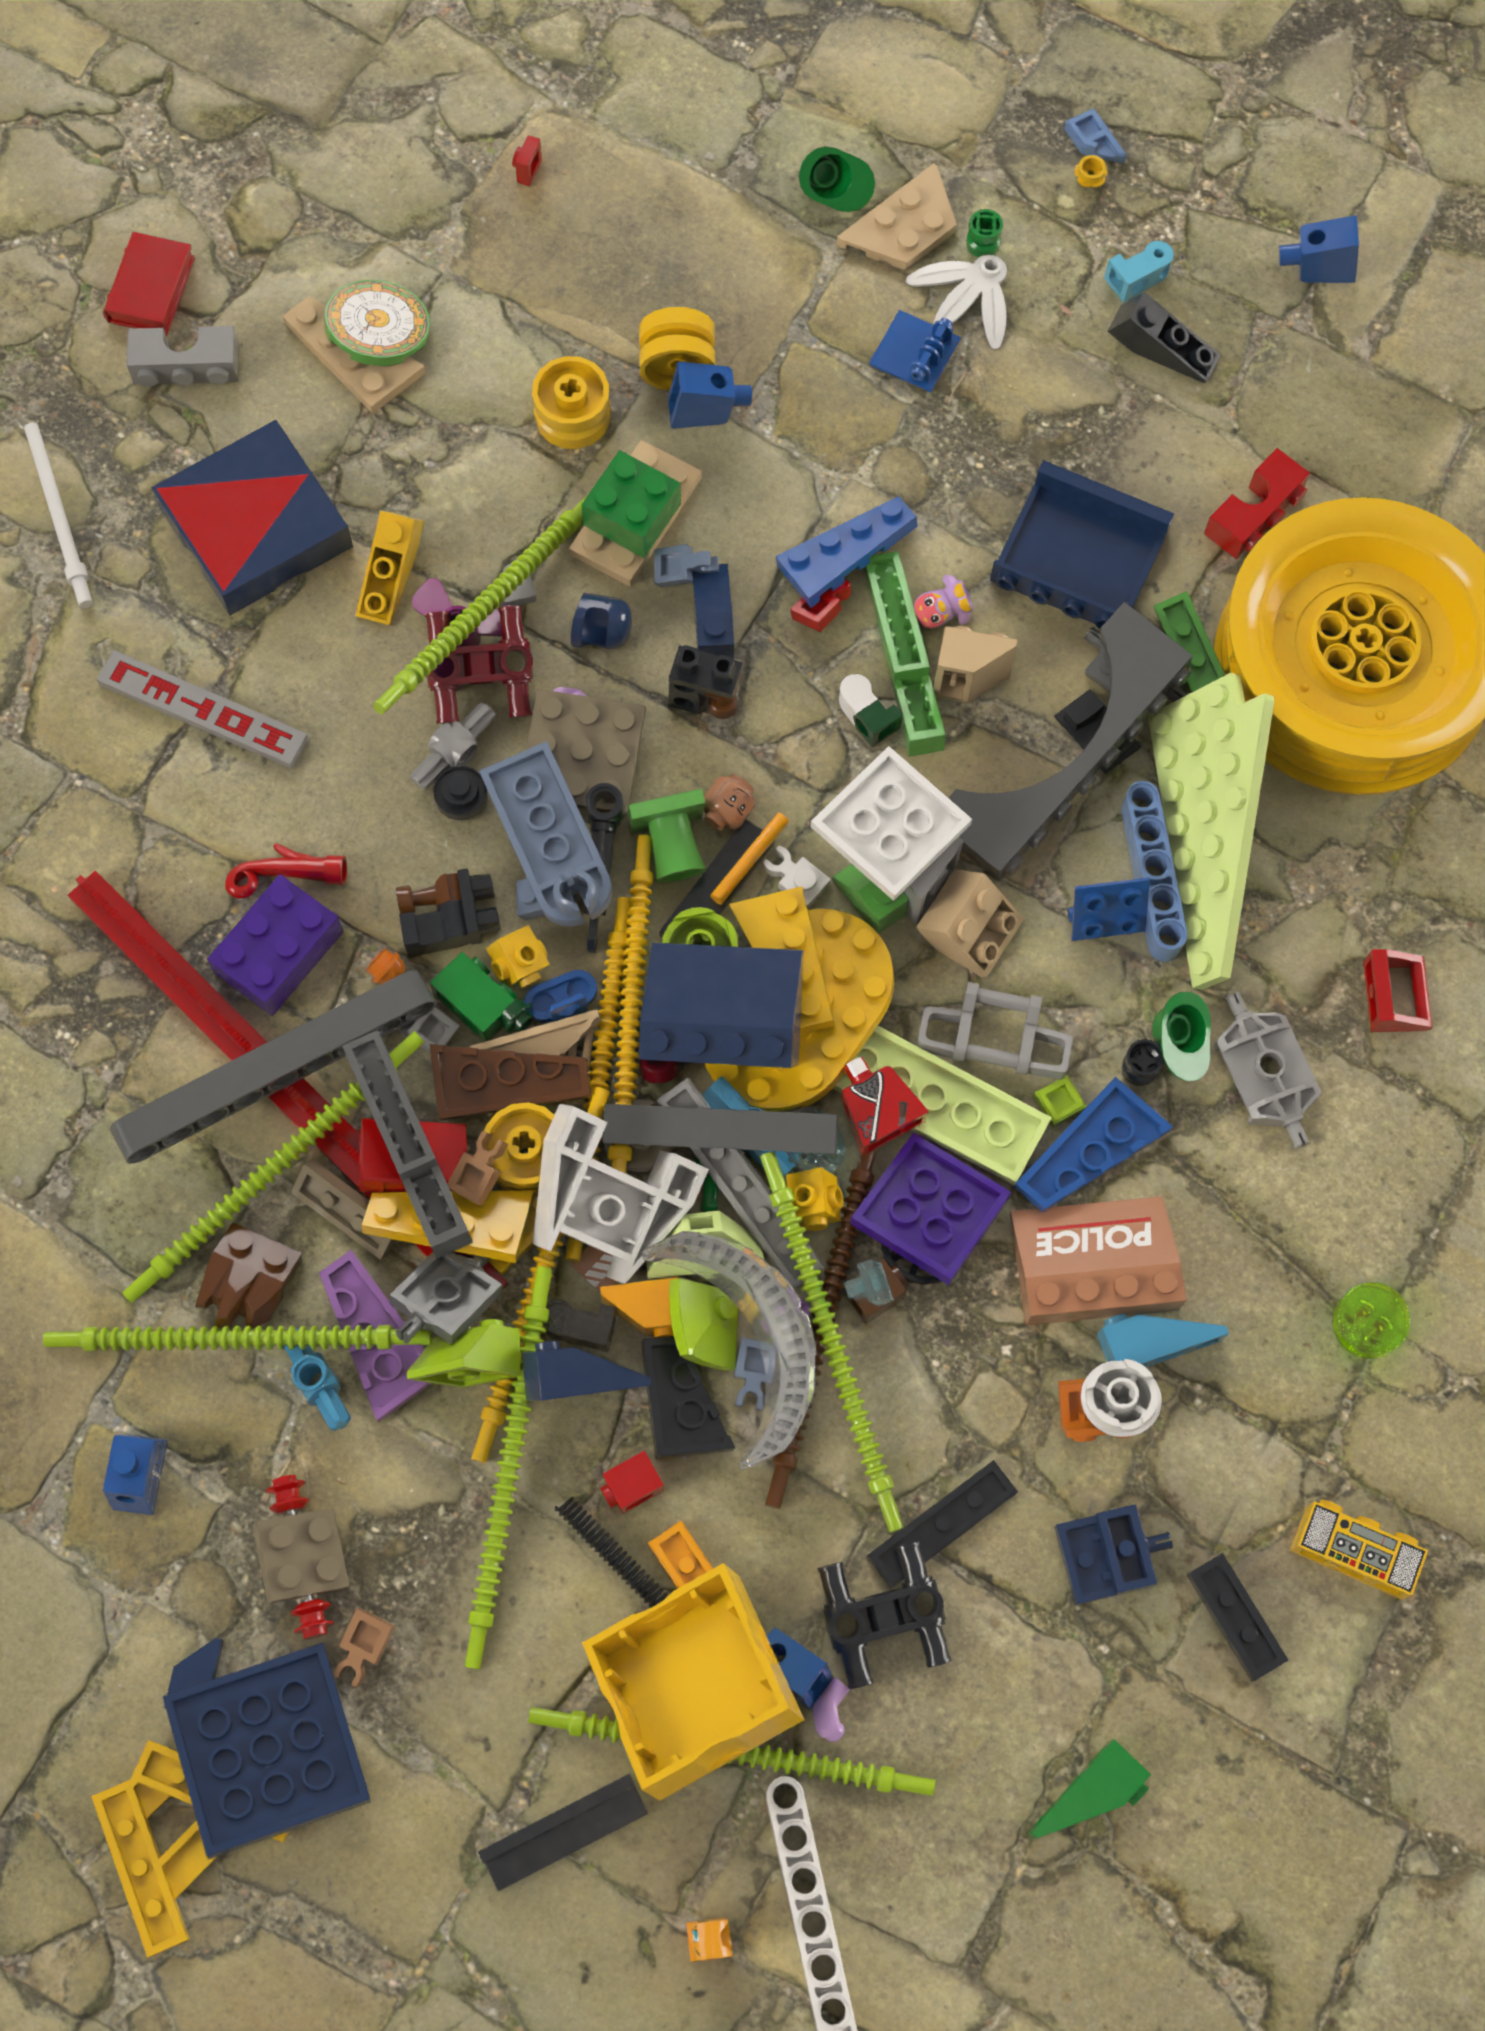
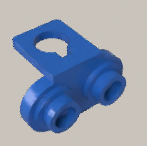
[524,970,597,1023]

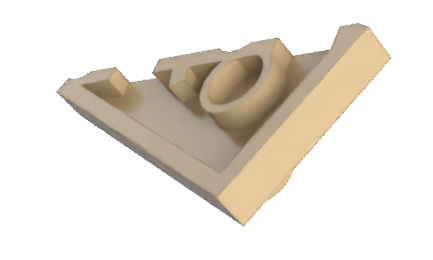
[470,1009,602,1118]

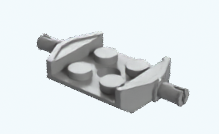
[1213,992,1322,1149]

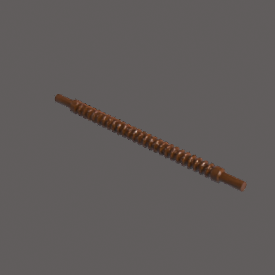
[765,1148,878,1509]

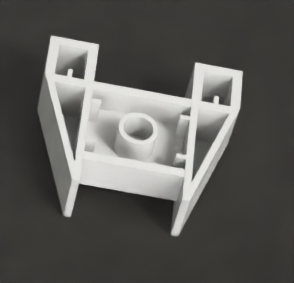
[533,1104,709,1284]

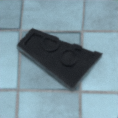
[641,1336,735,1459]

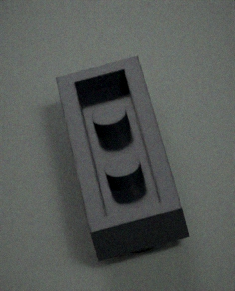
[1187,1553,1289,1682]

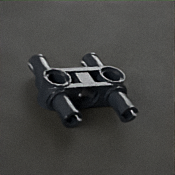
[817,1541,952,1689]

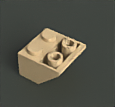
[933,626,1018,703]
[916,869,1024,978]

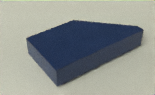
[164,1638,224,1709]

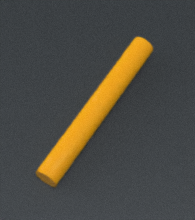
[710,812,789,905]

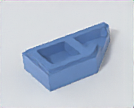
[1064,108,1126,163]

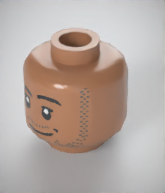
[704,774,755,831]

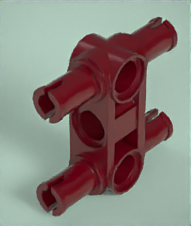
[425,606,533,724]

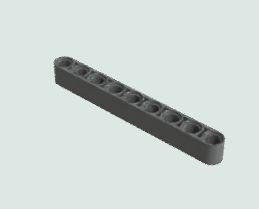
[110,970,436,1164]

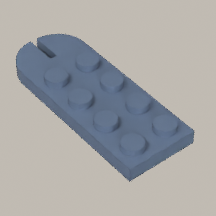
[479,741,613,927]

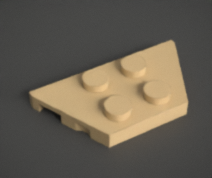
[837,163,957,271]

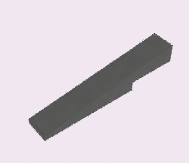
[342,1030,473,1258]

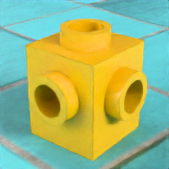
[486,925,550,989]
[786,1167,844,1231]

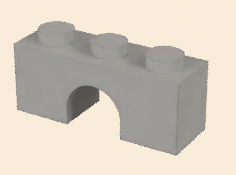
[127,326,239,386]

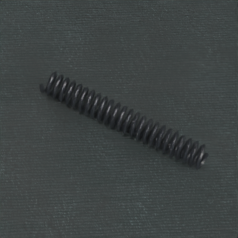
[555,1497,668,1608]

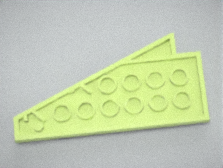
[1148,673,1275,990]

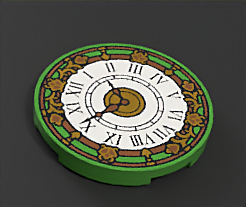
[324,280,430,366]

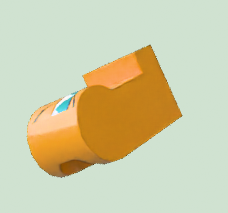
[686,1917,733,1962]

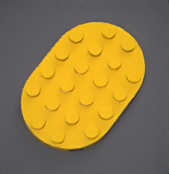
[704,909,894,1112]

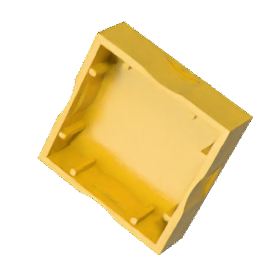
[582,1563,804,1801]

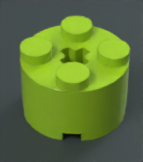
[662,907,738,947]

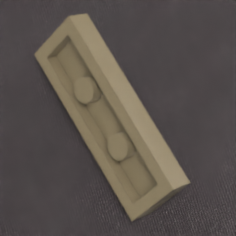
[291,1159,396,1260]

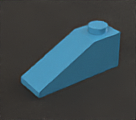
[1097,1313,1229,1368]

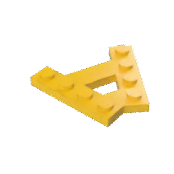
[91,1739,289,1958]

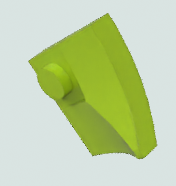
[669,1278,739,1371]

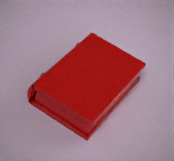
[103,232,195,336]
[358,1118,467,1193]

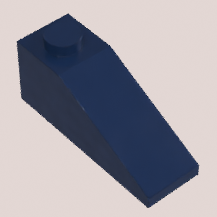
[693,564,734,659]
[522,1340,652,1401]

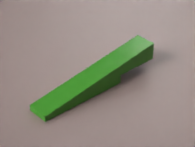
[865,551,946,757]

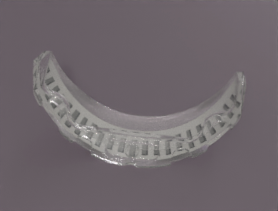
[641,1231,816,1471]

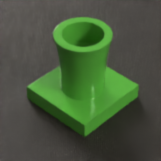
[627,789,707,883]

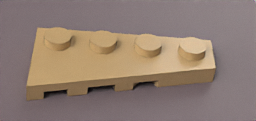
[282,296,426,414]

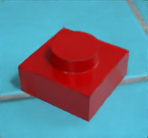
[512,135,542,187]

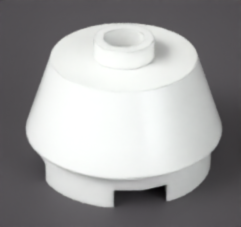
[1081,1359,1162,1437]

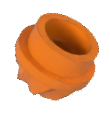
[366,948,405,985]

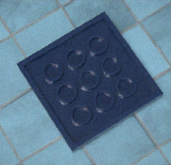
[162,1643,371,1860]

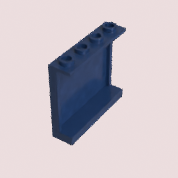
[990,460,1175,629]

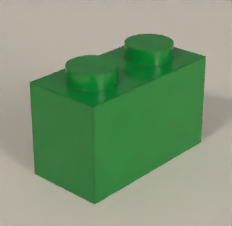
[430,952,517,1042]

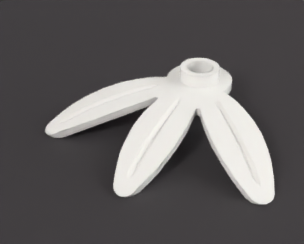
[906,255,1007,349]

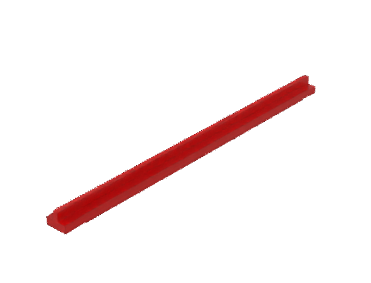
[67,870,508,1290]

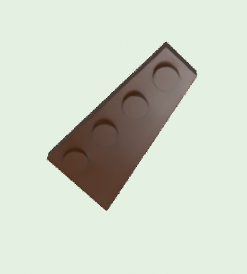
[429,1044,592,1121]

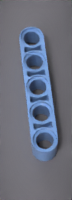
[1121,781,1187,962]

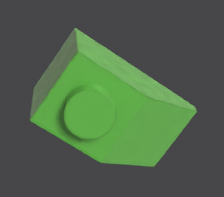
[832,864,909,934]

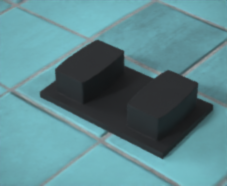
[1054,689,1142,774]

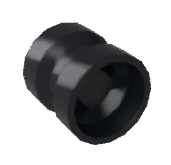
[1121,1039,1164,1086]

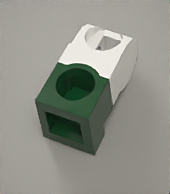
[839,674,903,748]

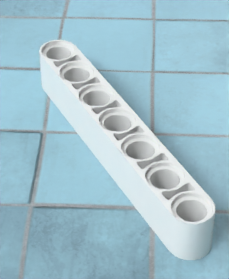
[766,1776,857,2031]

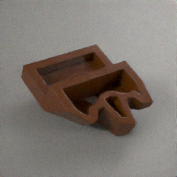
[195,1222,302,1329]

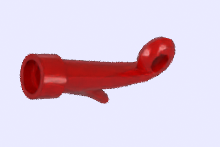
[225,843,347,899]

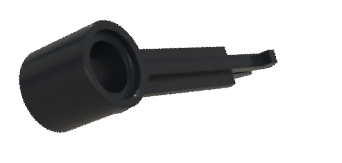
[584,783,625,953]

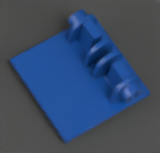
[869,310,961,393]
[1067,877,1150,941]

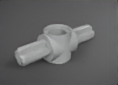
[410,703,496,790]

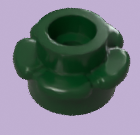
[500,998,534,1033]

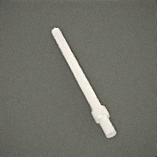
[24,423,93,608]

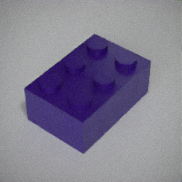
[207,874,344,1017]

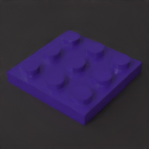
[850,1132,1011,1285]

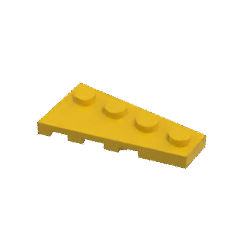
[729,886,835,1034]
[362,1190,534,1263]

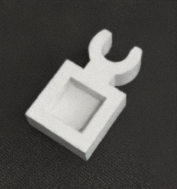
[763,846,831,909]

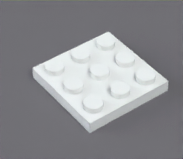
[810,746,972,901]

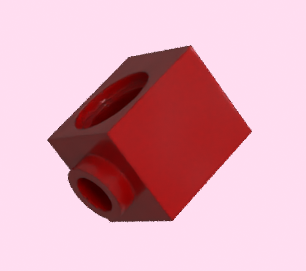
[600,1450,664,1514]

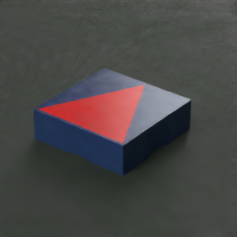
[151,420,353,616]

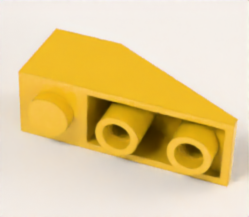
[355,510,425,625]

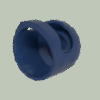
[571,592,632,649]

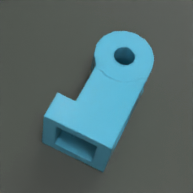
[1104,241,1174,303]

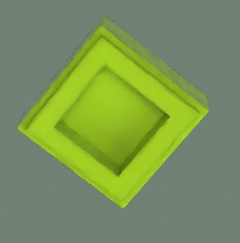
[1033,1075,1087,1128]

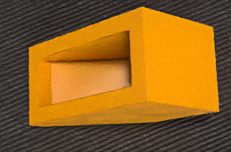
[600,1277,678,1338]

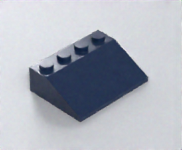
[639,943,804,1068]

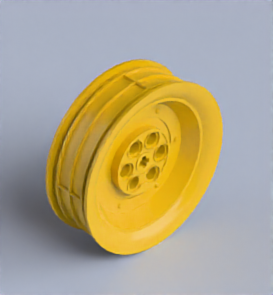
[1213,497,1485,795]

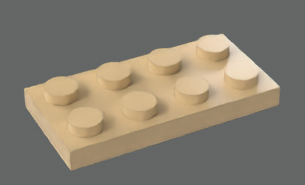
[569,440,702,587]

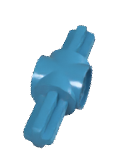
[284,1328,351,1431]

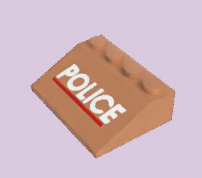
[1010,1196,1187,1326]

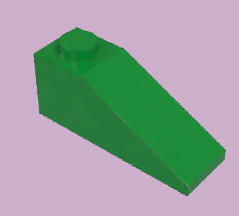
[1027,1739,1151,1839]

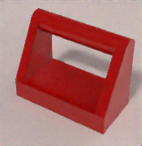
[1363,949,1432,1033]

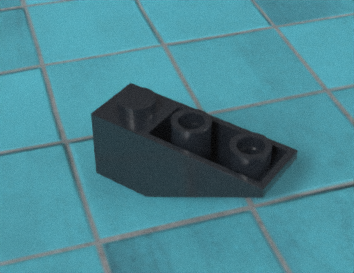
[1107,292,1220,383]

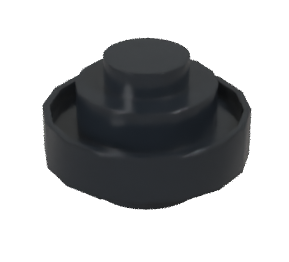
[433,766,488,821]

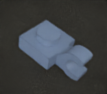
[654,544,719,587]

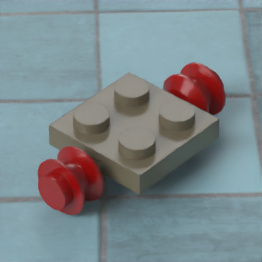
[252,1475,350,1640]

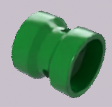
[966,209,1003,257]

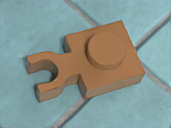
[447,1131,509,1206]
[333,1608,396,1688]

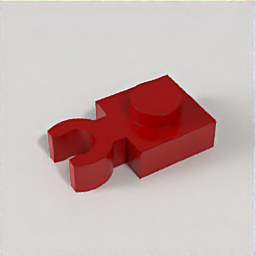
[790,580,852,632]

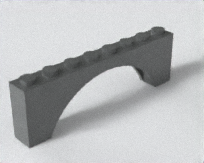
[948,602,1193,881]

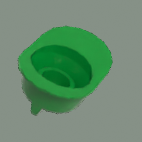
[799,146,875,212]
[1152,992,1211,1081]

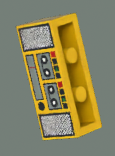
[1290,1500,1428,1600]

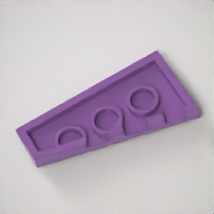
[319,1250,432,1423]

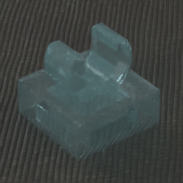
[844,1259,894,1306]

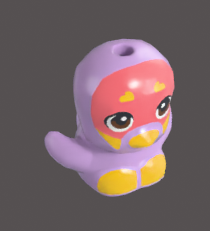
[914,574,974,629]

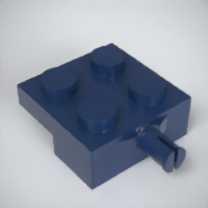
[1054,1504,1173,1606]

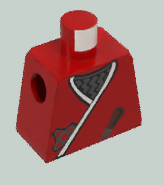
[841,1057,928,1156]

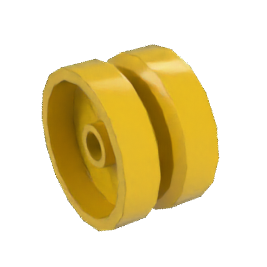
[639,307,716,391]
[532,356,611,449]
[484,1102,554,1197]

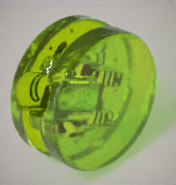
[1332,1282,1411,1359]

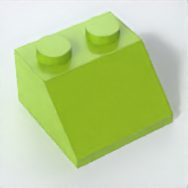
[407,1319,521,1388]

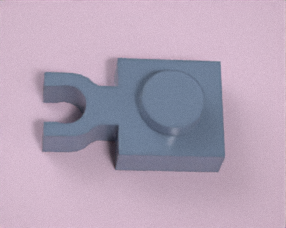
[734,1337,780,1411]

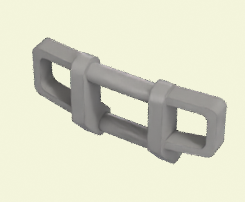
[917,982,1073,1079]

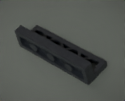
[478,1774,648,1892]

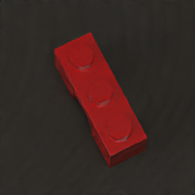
[1204,448,1310,559]

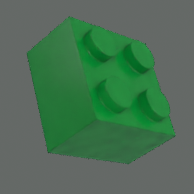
[581,450,681,558]

